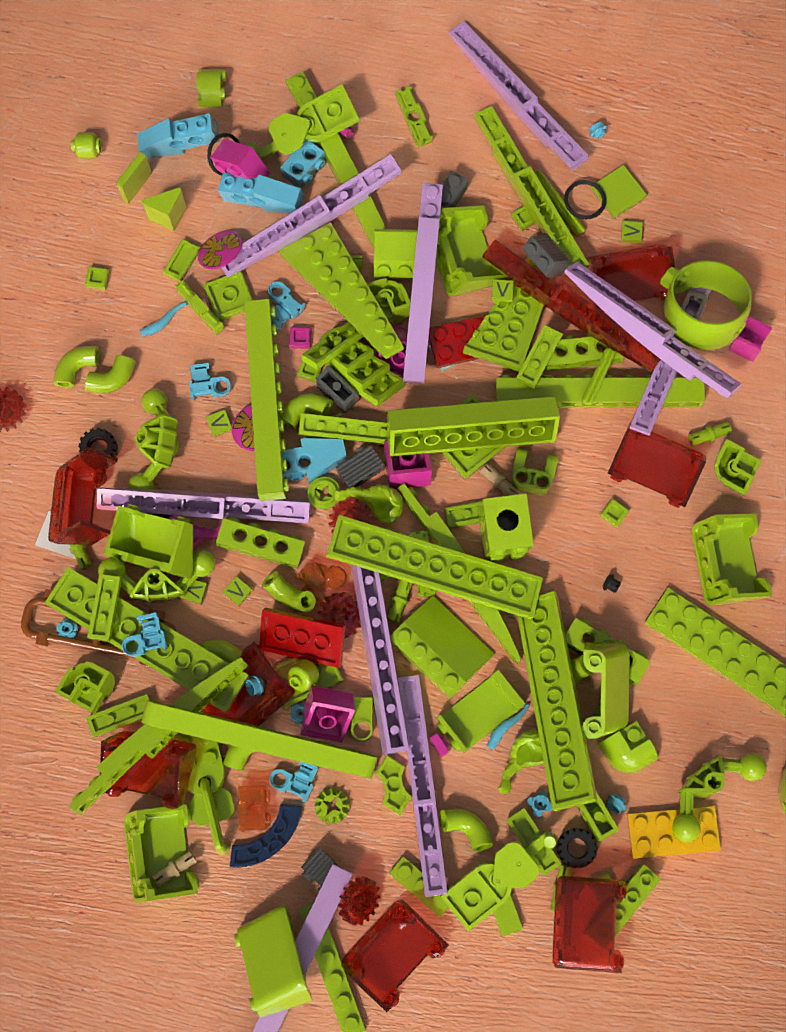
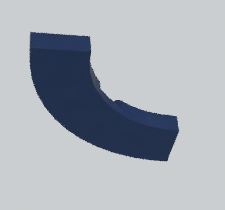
[230,804,302,868]

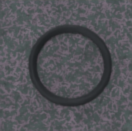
[207,133,241,176]
[564,180,606,220]

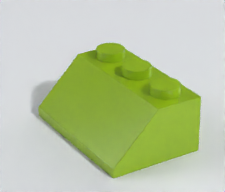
[374,229,435,278]

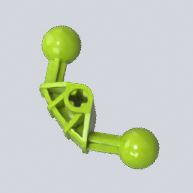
[128,388,180,490]
[98,550,216,602]
[672,753,767,842]

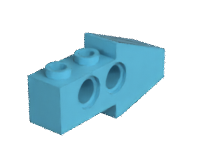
[137,113,220,158]
[217,173,304,213]
[283,438,346,484]

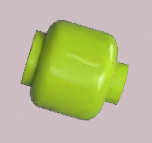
[71,132,101,159]
[287,660,319,692]

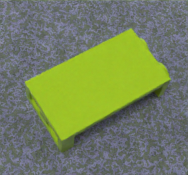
[436,670,525,754]

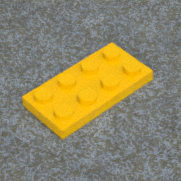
[627,806,721,859]

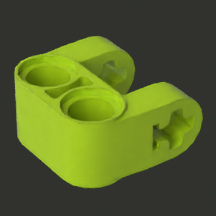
[511,448,558,495]

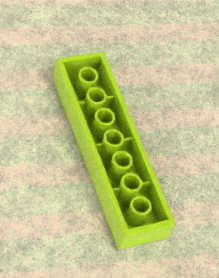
[387,396,560,456]

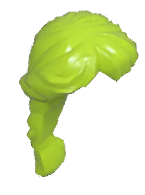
[334,484,403,523]
[498,729,544,794]

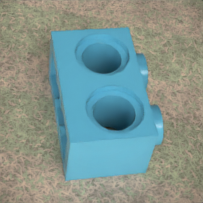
[281,139,325,189]

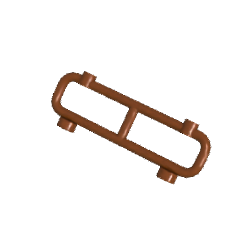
[21,589,177,666]

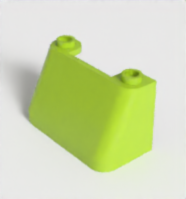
[436,205,508,297]
[103,504,193,579]
[692,513,773,606]
[583,642,630,739]
[124,804,200,903]
[234,905,313,1018]

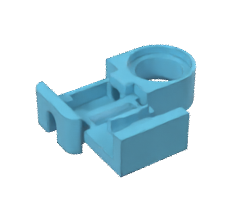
[268,281,305,330]
[189,363,232,400]
[122,613,168,657]
[269,762,319,802]

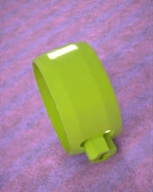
[660,261,752,350]

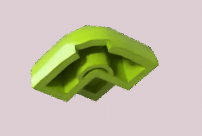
[367,278,411,324]
[714,439,762,496]
[55,661,115,714]
[598,721,658,774]

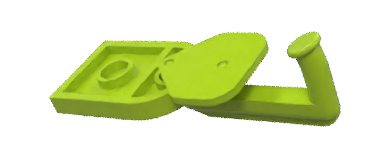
[246,84,360,160]
[172,734,235,855]
[440,830,556,932]

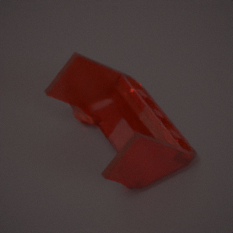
[48,447,118,545]

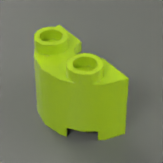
[197,69,226,107]

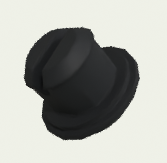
[602,574,621,593]

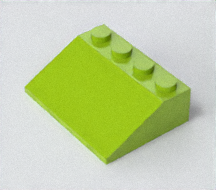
[390,596,494,700]

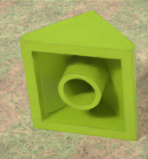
[141,187,187,231]

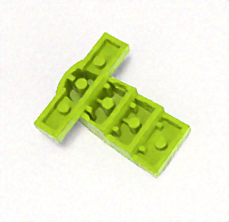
[302,321,405,407]

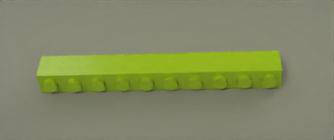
[245,299,289,501]
[495,375,705,408]

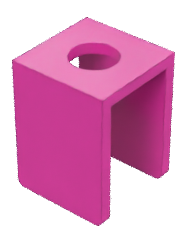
[729,316,772,362]

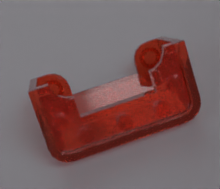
[586,244,679,312]
[607,423,706,508]
[201,642,295,746]
[100,731,196,809]
[552,876,627,973]
[341,899,449,1012]

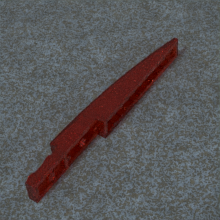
[482,239,661,372]

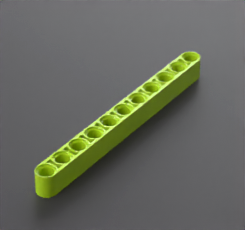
[141,700,378,778]

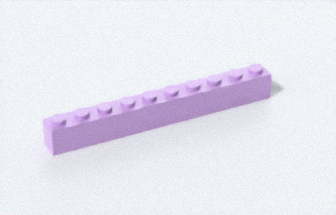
[351,564,409,755]

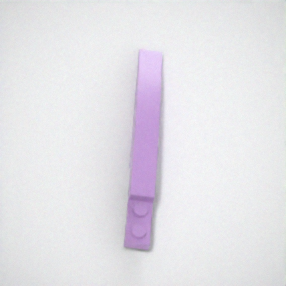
[449,21,589,171]
[221,154,402,277]
[403,183,443,383]
[565,262,741,399]
[630,288,712,436]
[97,488,310,523]
[398,675,447,897]
[253,864,353,1032]

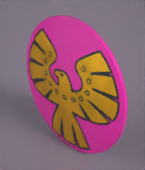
[198,231,242,269]
[232,405,255,451]

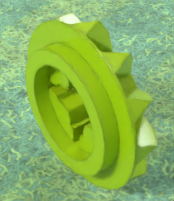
[307,477,340,510]
[314,788,350,824]

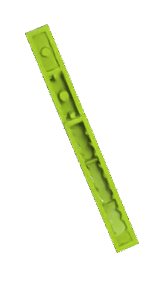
[285,72,386,249]
[474,106,589,268]
[397,484,521,665]
[69,657,248,815]

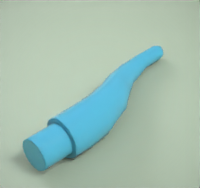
[140,302,187,337]
[487,703,529,750]

